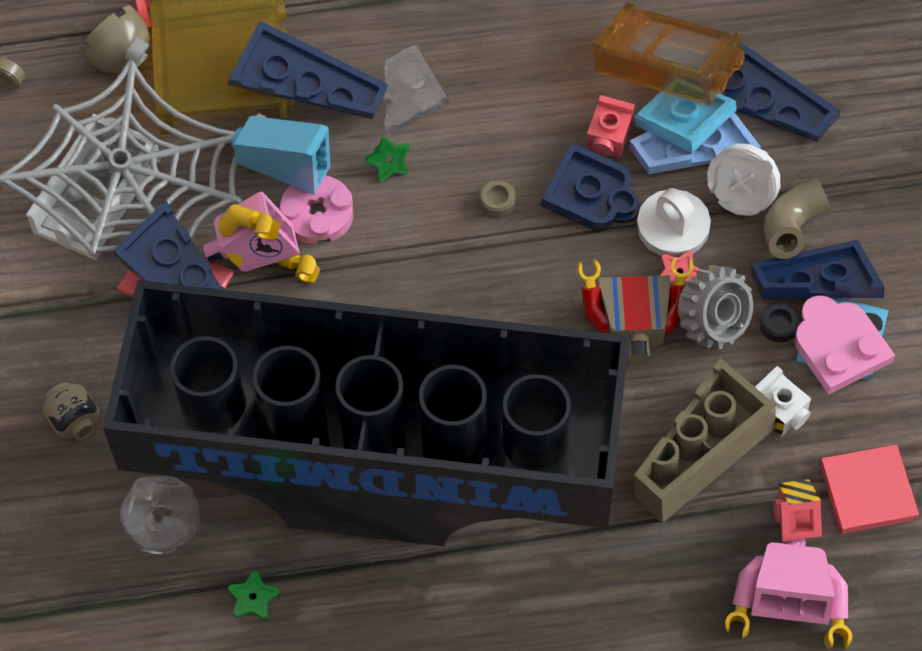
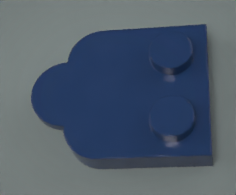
[540,142,640,230]

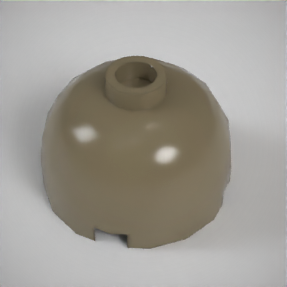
[79,5,150,74]

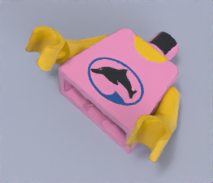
[203,191,320,284]

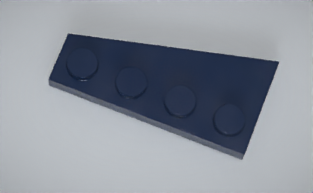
[113,200,225,290]

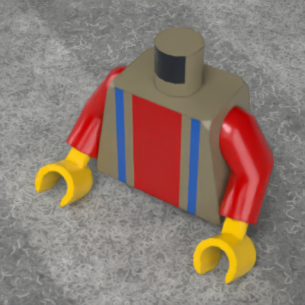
[576,256,694,364]

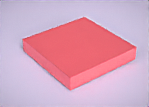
[820,444,919,534]

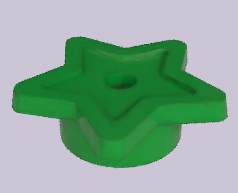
[365,136,410,182]
[228,571,280,620]

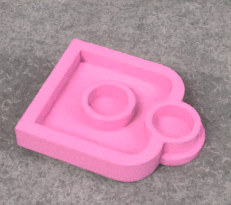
[795,296,895,395]

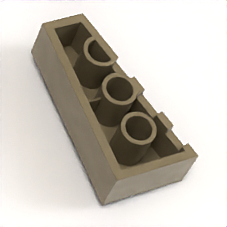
[634,358,776,523]

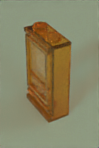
[592,2,745,105]

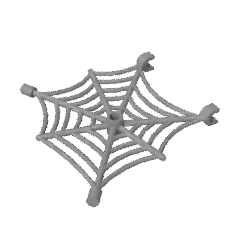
[0,37,266,256]

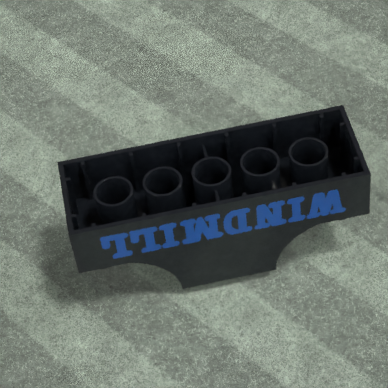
[103,280,630,547]

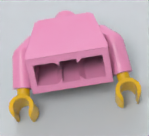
[725,539,852,649]

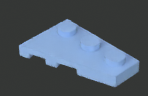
[629,112,761,175]

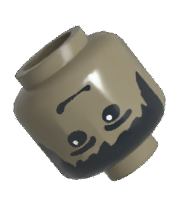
[42,382,100,440]

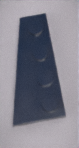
[227,21,389,119]
[686,33,840,142]

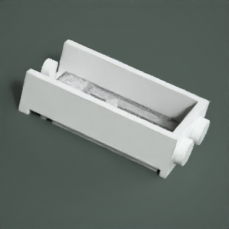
[26,114,161,260]

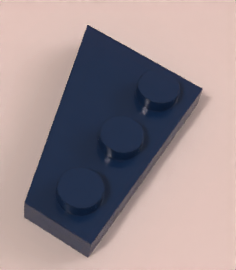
[751,240,885,298]

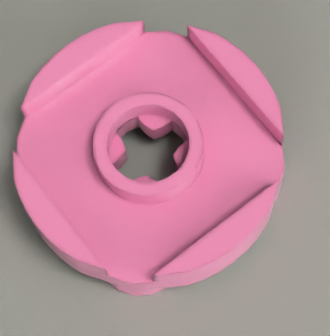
[280,176,353,244]

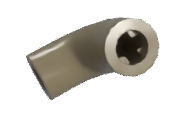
[763,177,831,259]

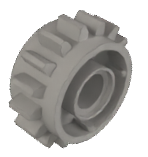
[678,265,753,349]

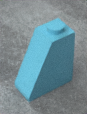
[232,116,331,195]

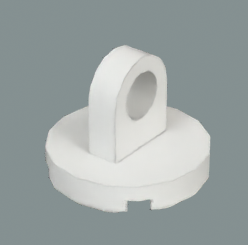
[707,143,781,216]
[637,188,711,257]

